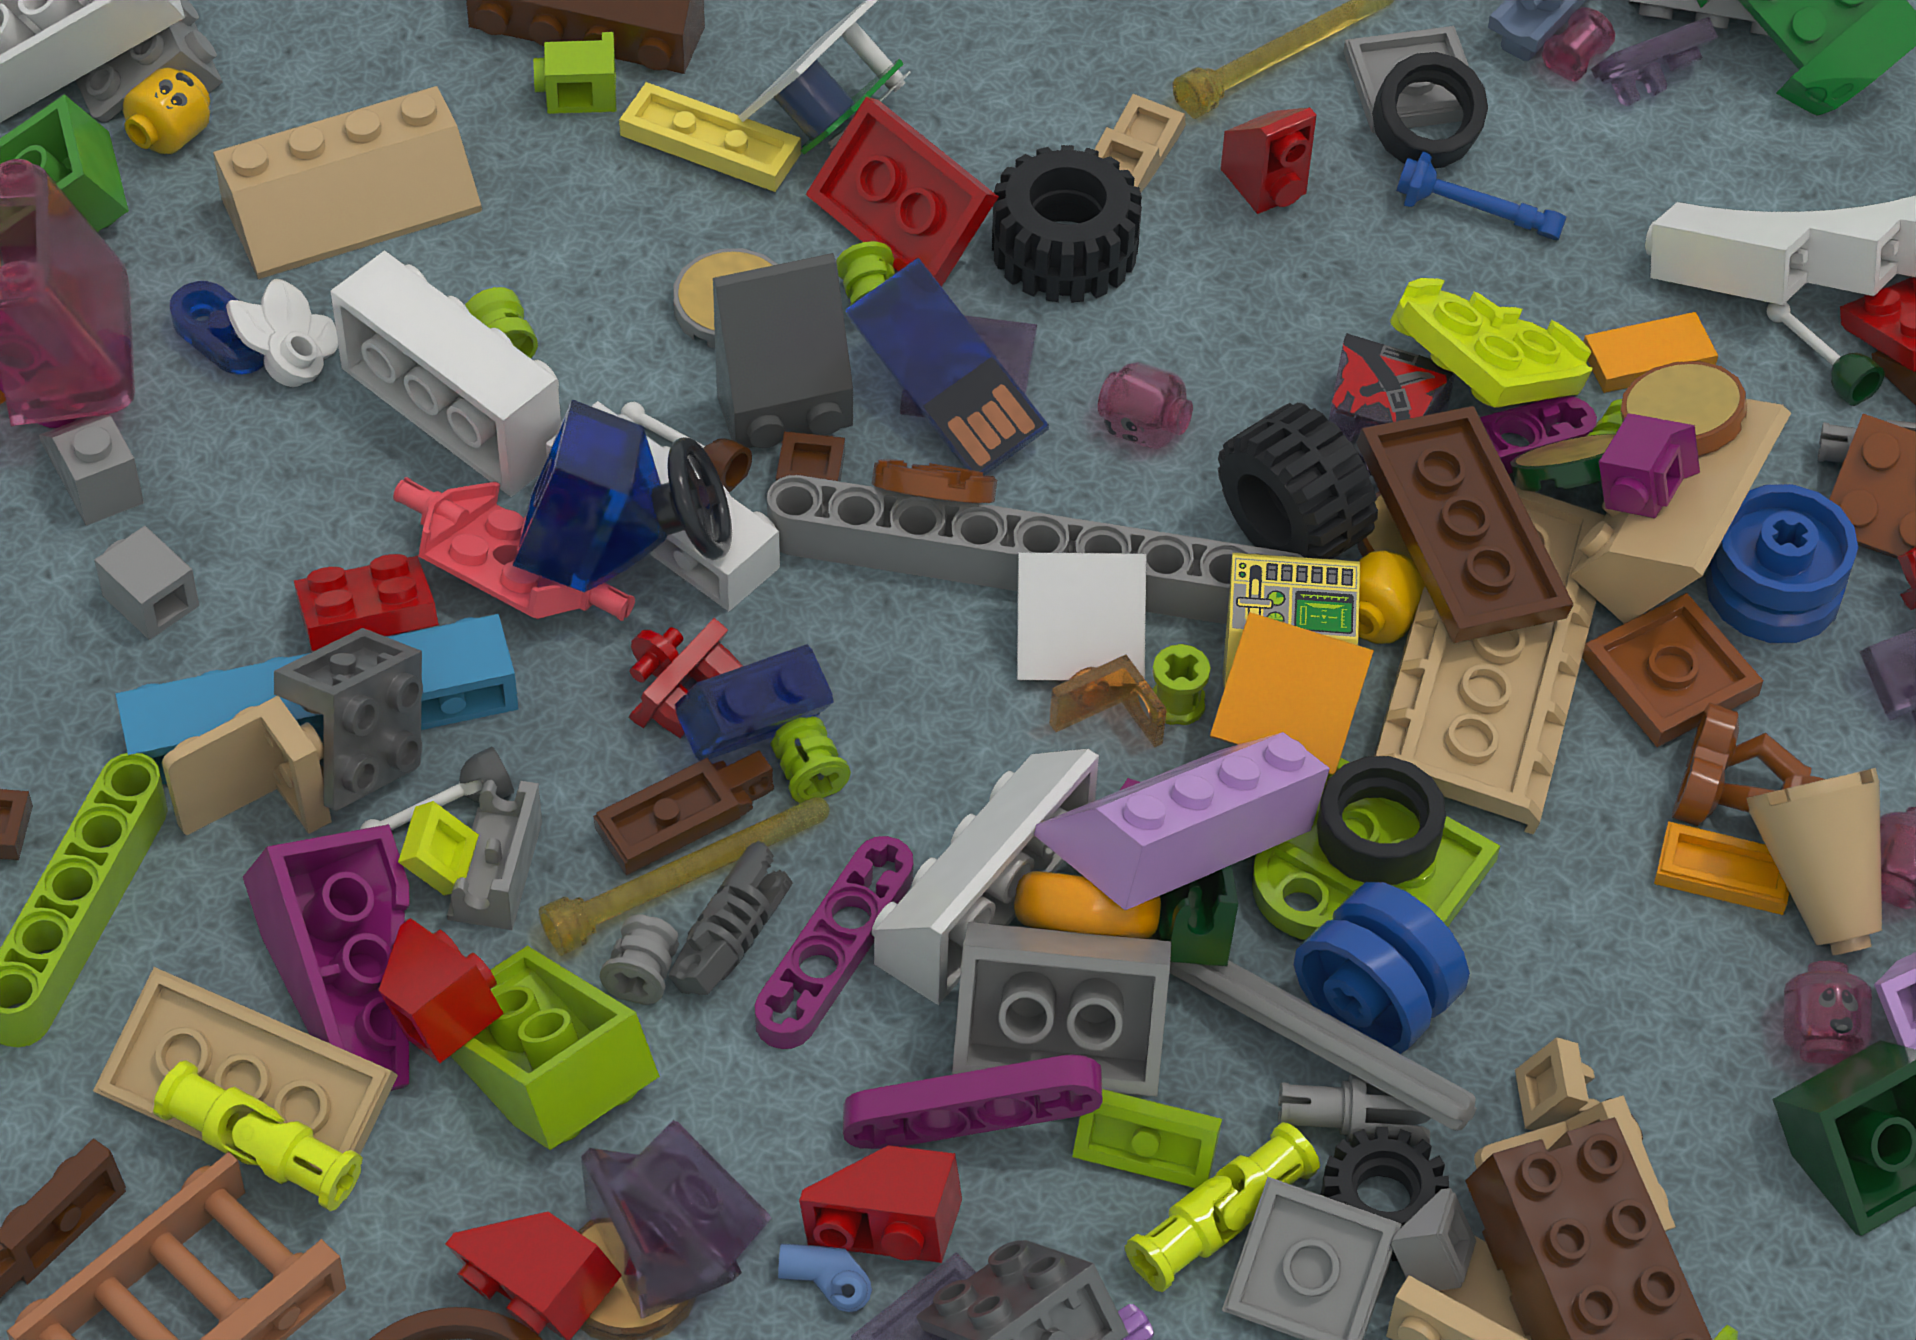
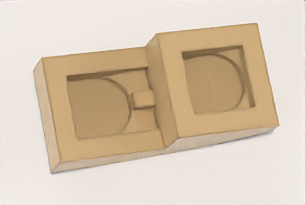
[1094,94,1186,192]

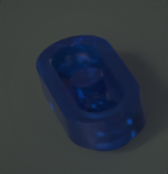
[170,281,264,374]

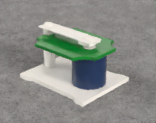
[738,0,911,155]

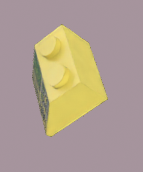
[1223,553,1360,689]

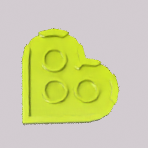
[1390,278,1593,408]

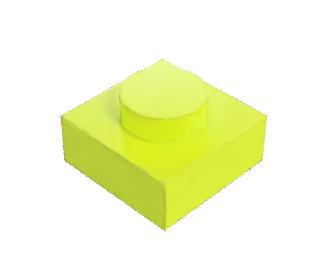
[398,801,479,896]

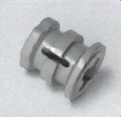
[599,914,679,1005]

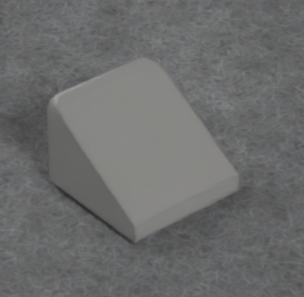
[1391,1188,1476,1291]

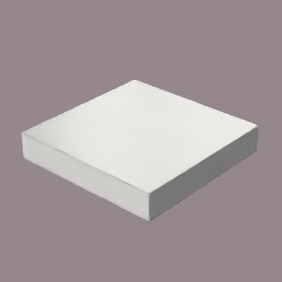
[1017,552,1146,681]

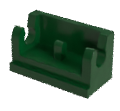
[1156,865,1239,967]

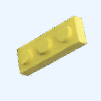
[619,82,801,192]

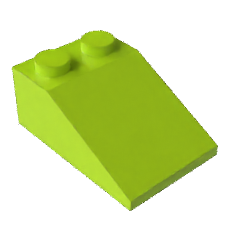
[451,945,660,1150]

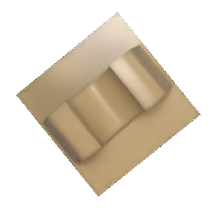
[1515,1037,1600,1131]

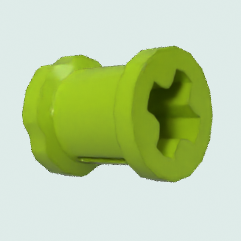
[1151,644,1211,725]

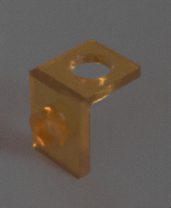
[1049,654,1166,747]

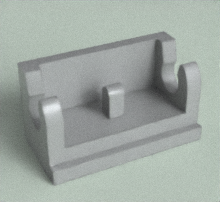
[447,780,542,930]

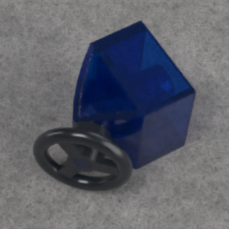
[513,399,732,592]

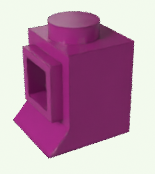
[1599,413,1700,518]

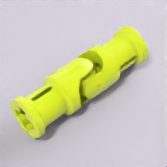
[153,1060,363,1211]
[1125,1122,1320,1292]

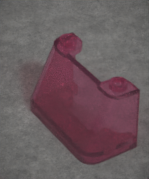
[0,159,135,426]

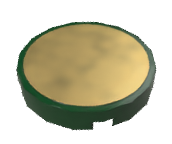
[1510,434,1615,492]

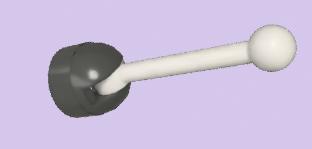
[360,746,514,830]

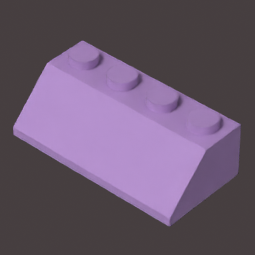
[1034,732,1330,910]

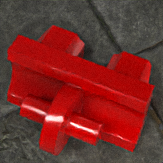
[628,618,744,739]

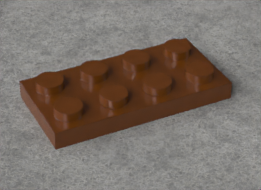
[1356,406,1574,644]

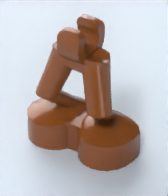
[1672,703,1825,826]

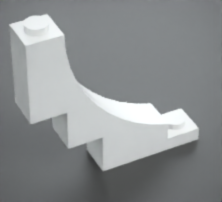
[1645,195,1916,305]

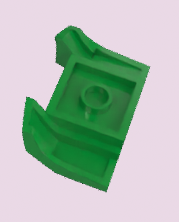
[1697,0,1916,116]

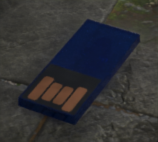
[845,258,1049,476]

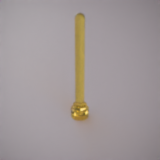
[1172,0,1394,119]
[539,797,830,956]

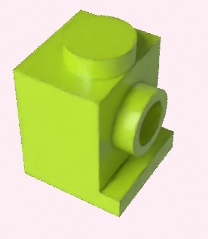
[533,32,617,114]

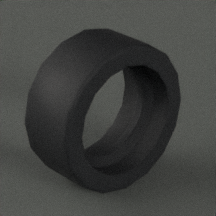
[1372,52,1488,168]
[1317,756,1446,885]

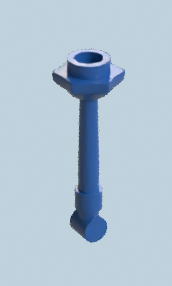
[1396,152,1567,240]

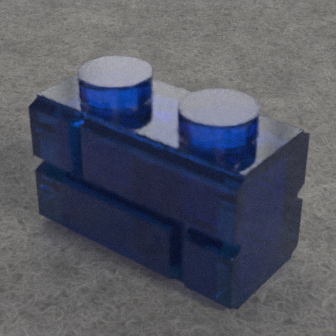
[674,644,834,761]

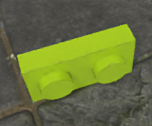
[1072,1089,1222,1188]

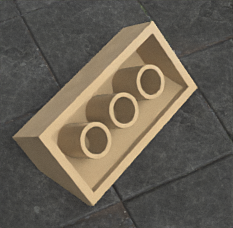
[213,86,482,279]
[1571,399,1791,624]

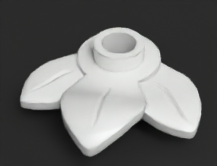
[226,279,338,387]

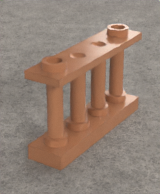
[7,1152,346,1340]

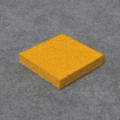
[1210,612,1374,775]

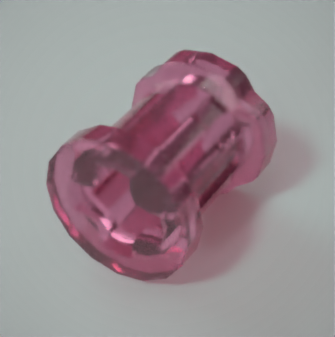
[1542,7,1615,82]

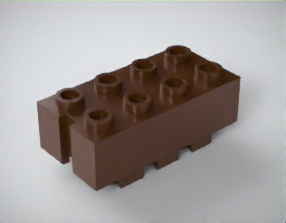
[1465,1117,1712,1340]

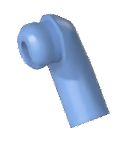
[778,1244,872,1312]

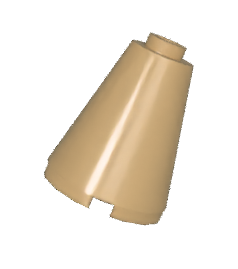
[1746,768,1882,955]

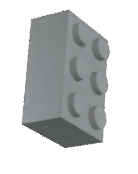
[952,922,1171,1097]

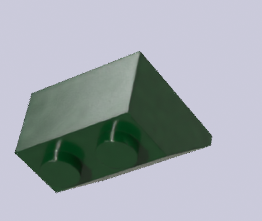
[1772,1040,1916,1236]

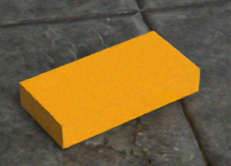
[1583,312,1718,393]
[1654,821,1789,915]

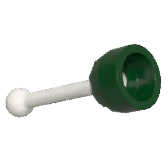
[1766,302,1885,406]

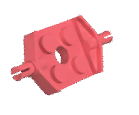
[393,477,635,621]

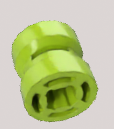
[465,287,538,358]

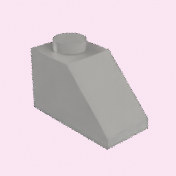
[39,413,144,526]

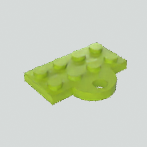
[1252,758,1500,940]

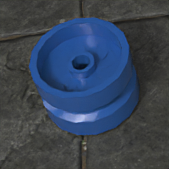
[1706,484,1858,643]
[1293,882,1470,1054]

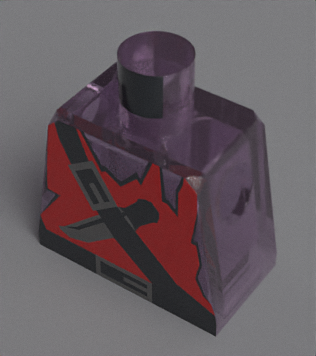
[1329,333,1455,476]

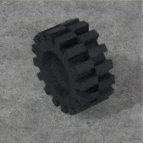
[1320,1127,1449,1261]

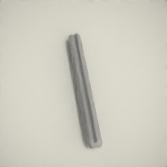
[1147,931,1477,1131]

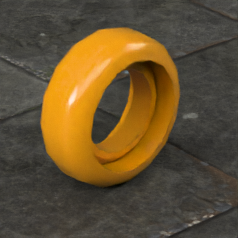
[1014,871,1161,939]

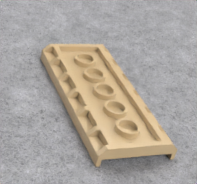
[1374,485,1605,834]

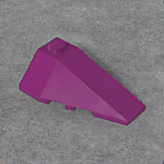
[243,824,409,1091]

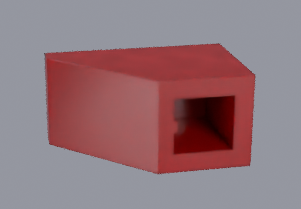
[1221,107,1317,214]
[379,918,504,1064]
[799,1145,962,1263]
[445,1211,622,1340]

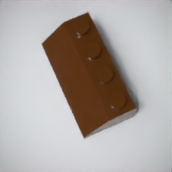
[466,0,705,74]

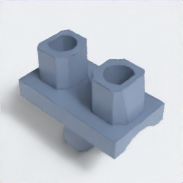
[1488,0,1586,61]

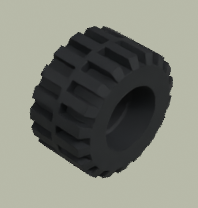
[992,145,1142,303]
[1218,402,1378,560]

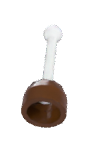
[621,402,752,492]

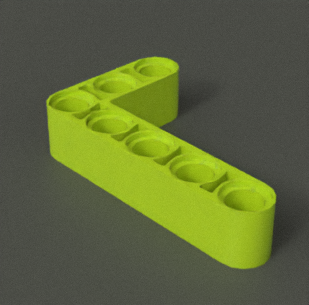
[0,753,168,1048]

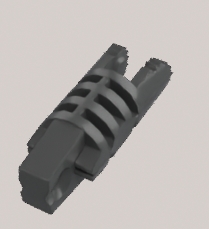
[668,840,793,995]

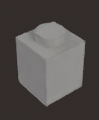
[94,526,200,640]

